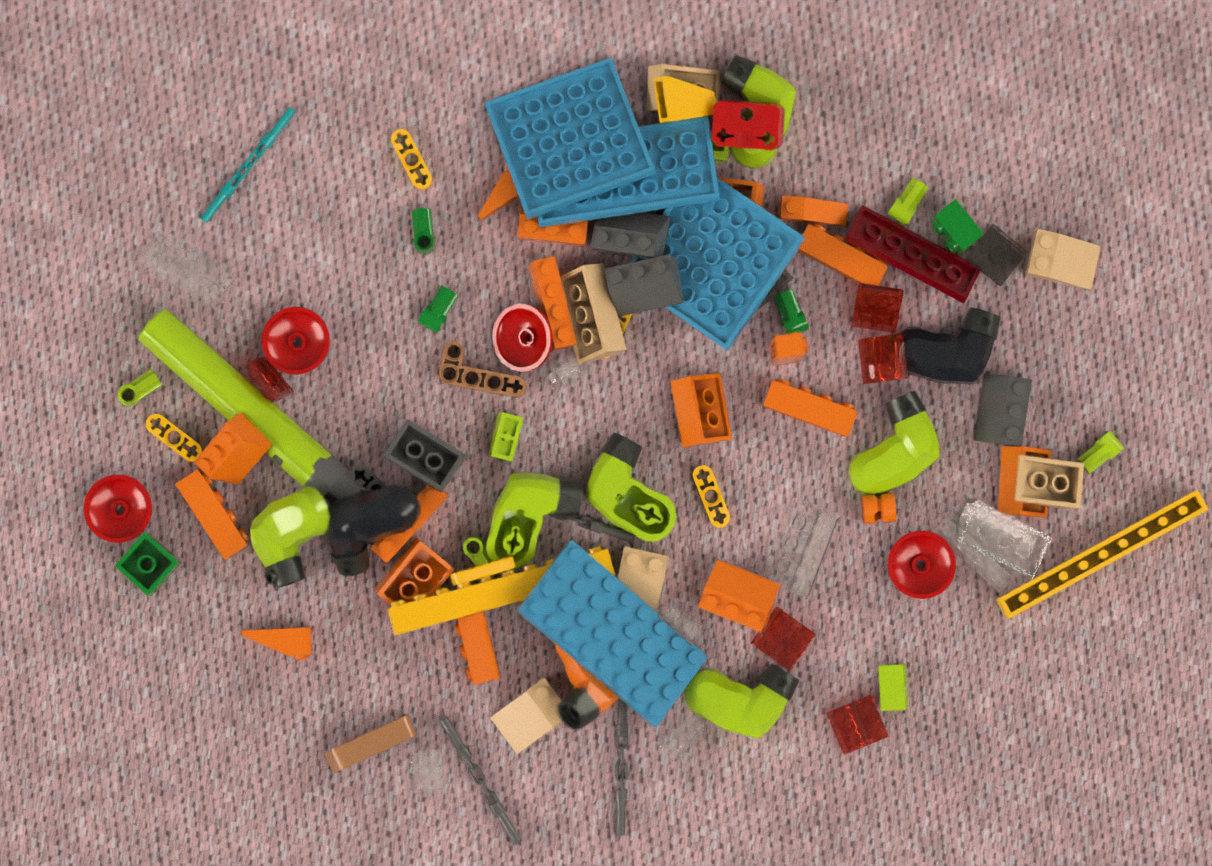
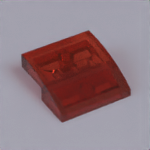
[851,283,904,333]
[858,333,908,384]
[751,606,816,671]
[826,694,889,755]

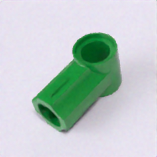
[412,208,435,255]
[418,285,458,334]
[774,289,809,334]

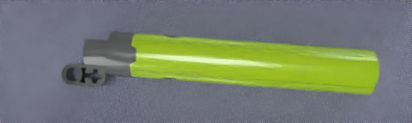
[138,309,386,503]

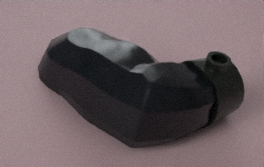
[890,307,1001,385]
[325,485,421,576]

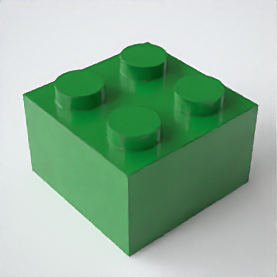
[930,199,984,256]
[114,532,182,597]

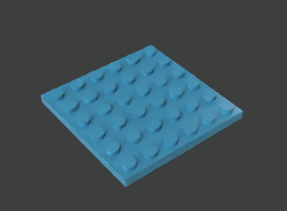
[484,58,656,220]
[630,177,806,351]

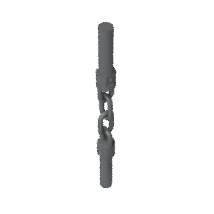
[498,488,636,543]
[615,698,628,836]
[440,717,522,845]

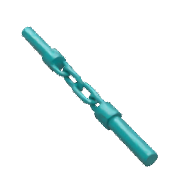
[200,107,296,223]

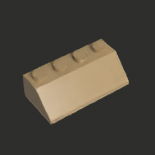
[560,263,627,365]

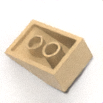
[646,64,720,112]
[1025,229,1101,290]
[1014,455,1084,509]
[617,547,669,612]
[490,677,562,754]

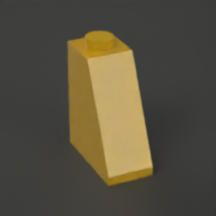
[653,76,717,123]

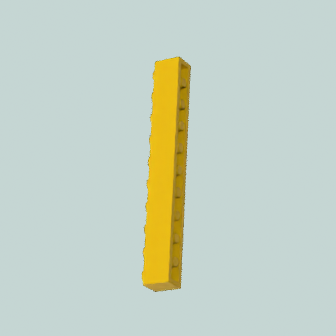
[995,489,1209,619]
[387,546,615,635]

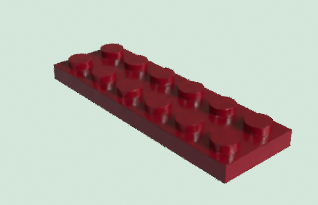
[844,205,982,304]

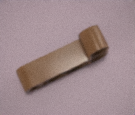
[439,341,527,398]
[324,715,417,774]

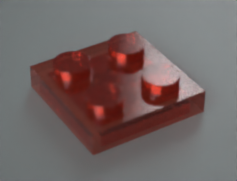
[244,356,294,402]

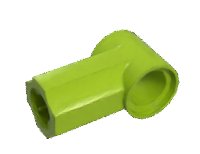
[887,178,929,226]
[118,369,163,407]
[1077,430,1124,474]
[463,535,494,578]

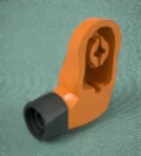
[554,643,619,730]

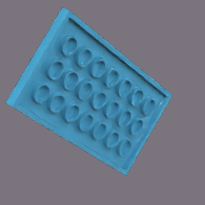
[538,116,720,228]
[516,540,708,727]

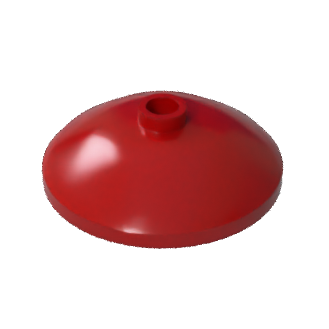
[492,304,553,372]
[262,307,330,375]
[84,475,152,543]
[887,531,956,599]

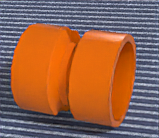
[861,493,896,524]

